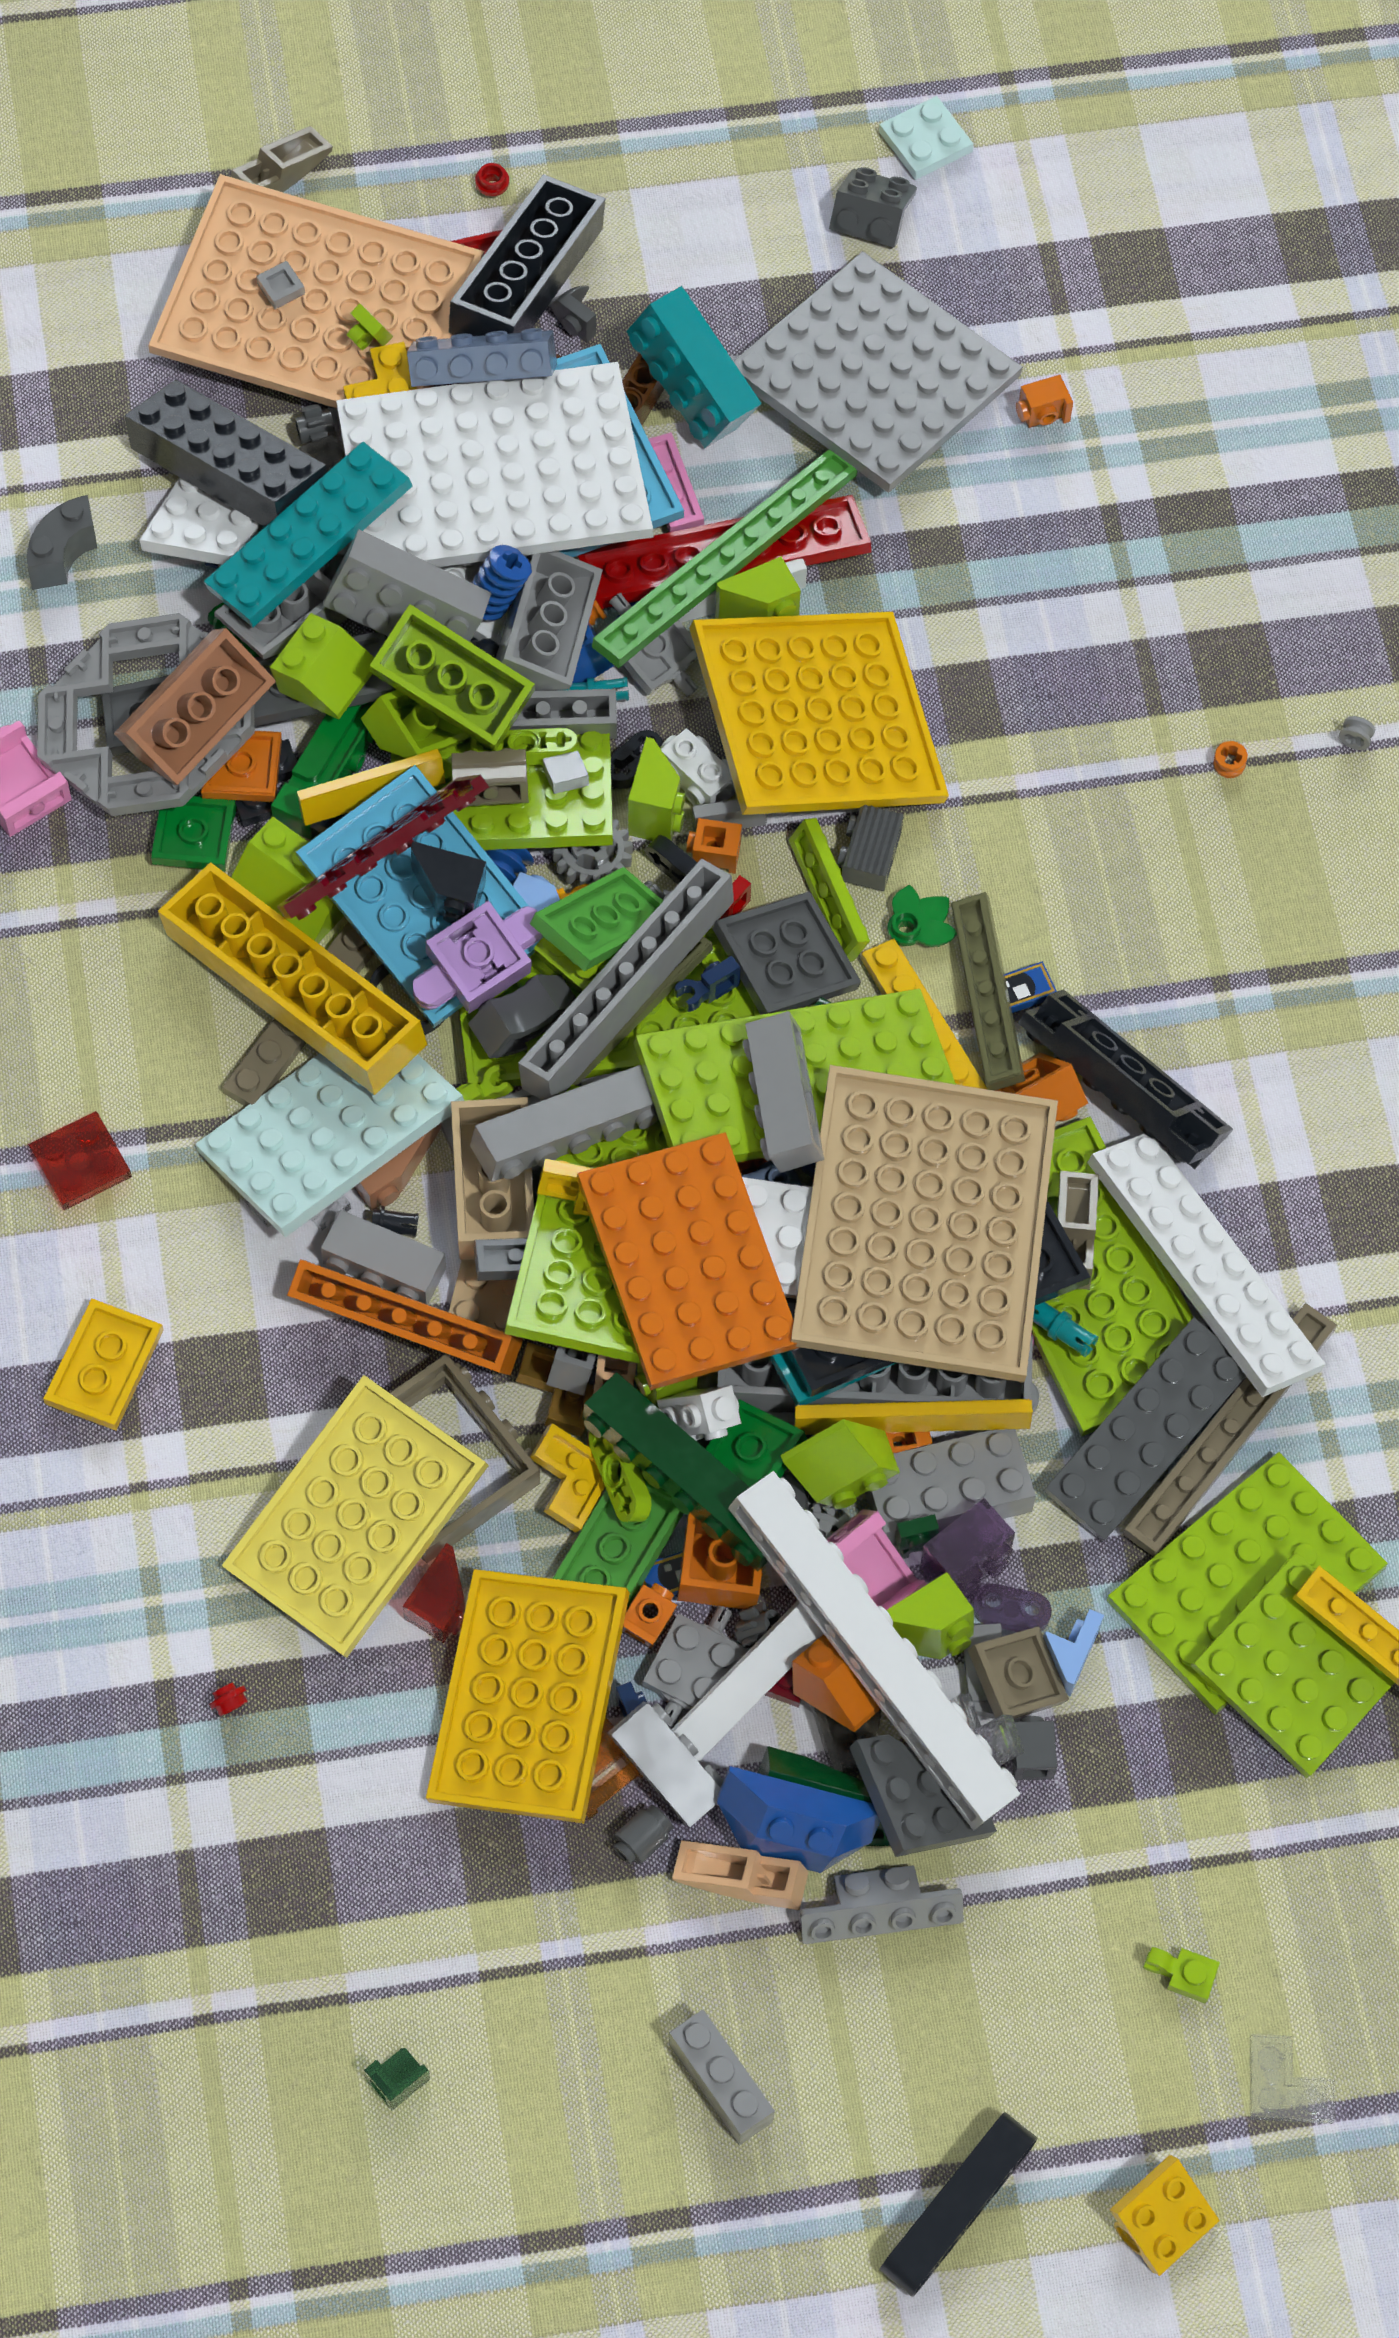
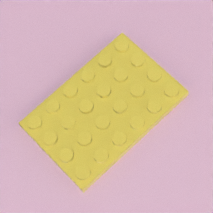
[222,1375,489,1658]

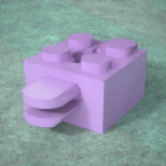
[413,900,543,1014]

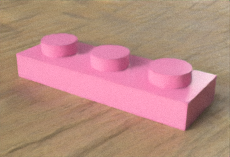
[648,432,704,532]

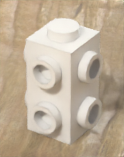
[660,728,736,806]
[657,1385,741,1440]

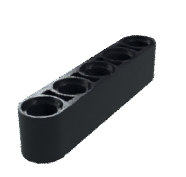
[879,2112,1038,2297]

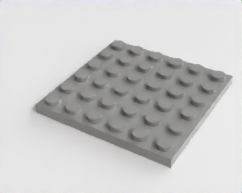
[733,251,1023,493]

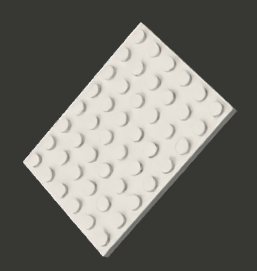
[336,362,653,567]

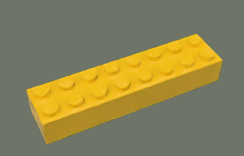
[158,862,428,1095]

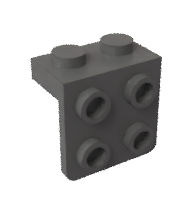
[829,167,917,247]

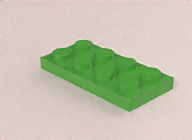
[530,867,663,971]
[553,1467,684,1611]

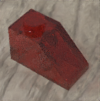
[402,1543,465,1643]

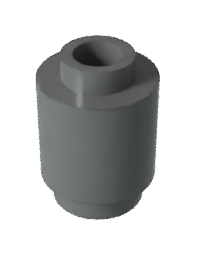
[613,1805,673,1865]

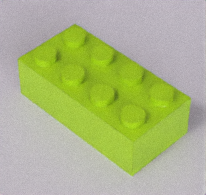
[369,604,535,751]

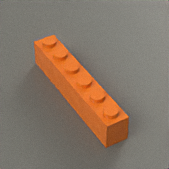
[287,1259,523,1375]

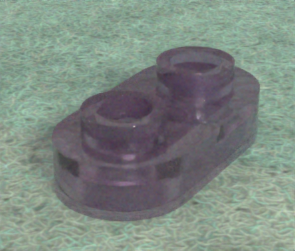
[972,1584,1052,1632]

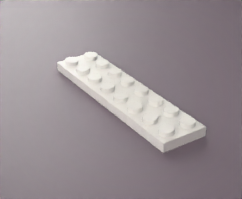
[1087,1134,1326,1397]

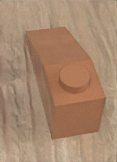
[354,1124,441,1211]

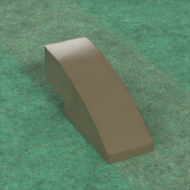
[230,126,333,192]
[1056,1171,1099,1290]

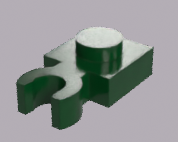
[895,1514,939,1559]

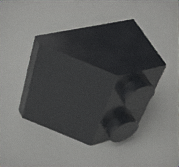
[411,841,486,924]

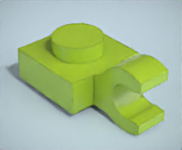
[456,1065,514,1101]
[1143,1947,1220,2003]

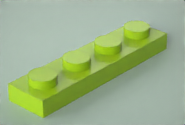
[788,818,870,962]

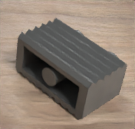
[837,805,904,891]

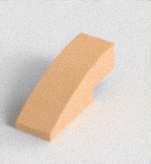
[672,1840,808,1910]

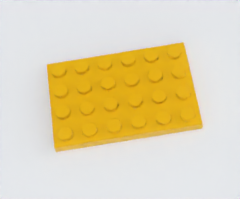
[426,1569,630,1824]

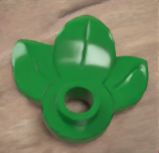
[887,885,957,947]

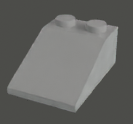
[215,570,347,659]

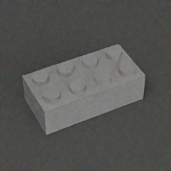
[323,529,491,642]
[865,1429,1036,1546]

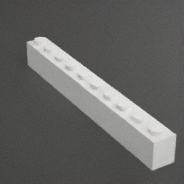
[728,1471,1020,1831]

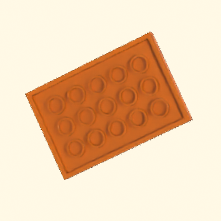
[577,1132,800,1390]

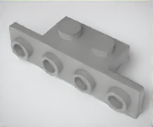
[800,1865,964,1944]

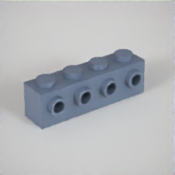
[407,328,557,387]

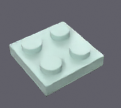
[879,96,974,180]

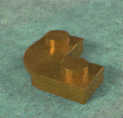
[516,1342,594,1437]

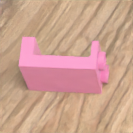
[0,721,72,837]
[826,1509,927,1610]

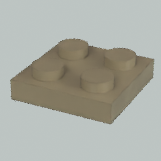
[968,1626,1069,1724]

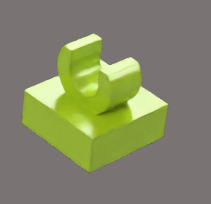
[347,303,393,351]

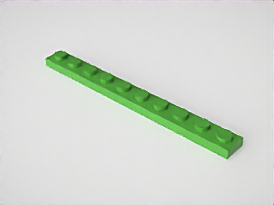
[592,449,858,668]

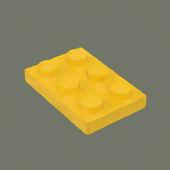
[43,1298,164,1431]

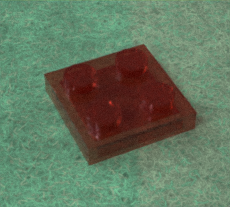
[28,1111,132,1211]

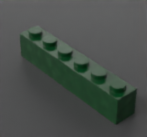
[582,1372,768,1572]

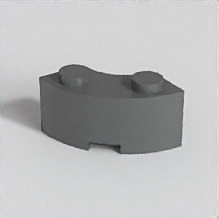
[27,495,98,590]
[468,974,576,1058]

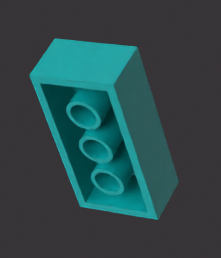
[626,286,762,448]

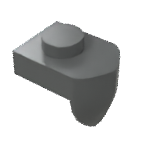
[551,285,596,343]

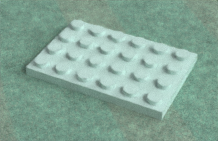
[195,1054,464,1237]

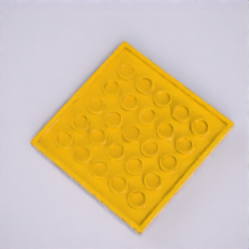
[689,612,949,815]

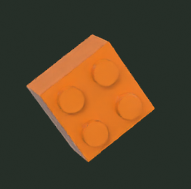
[677,1513,763,1609]

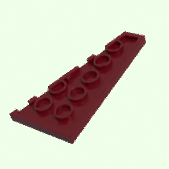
[277,774,489,920]

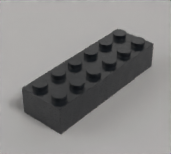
[449,174,606,336]
[125,379,327,527]

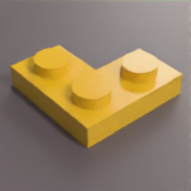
[343,341,417,399]
[530,1423,605,1533]

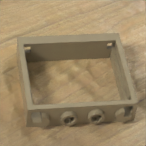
[390,1354,542,1563]

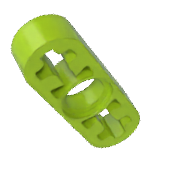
[471,728,578,765]
[588,1431,651,1522]

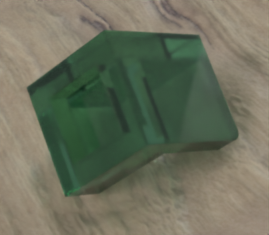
[364,2048,430,2111]

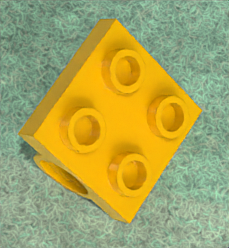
[1109,2155,1220,2276]

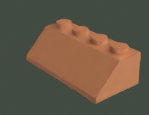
[114,628,276,785]

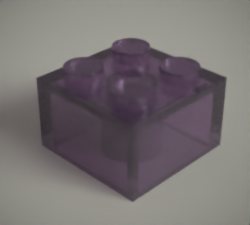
[919,1498,1015,1600]

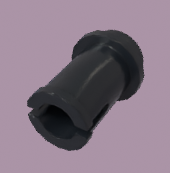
[372,1206,419,1237]

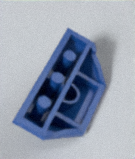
[717,1766,880,1873]

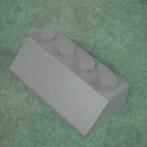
[496,551,603,691]

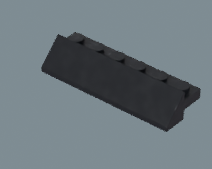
[1018,989,1233,1170]

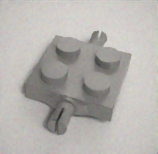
[609,593,699,697]
[642,1606,749,1729]

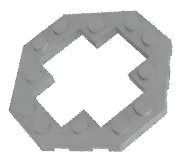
[37,613,255,816]

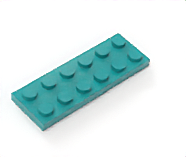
[204,441,413,628]

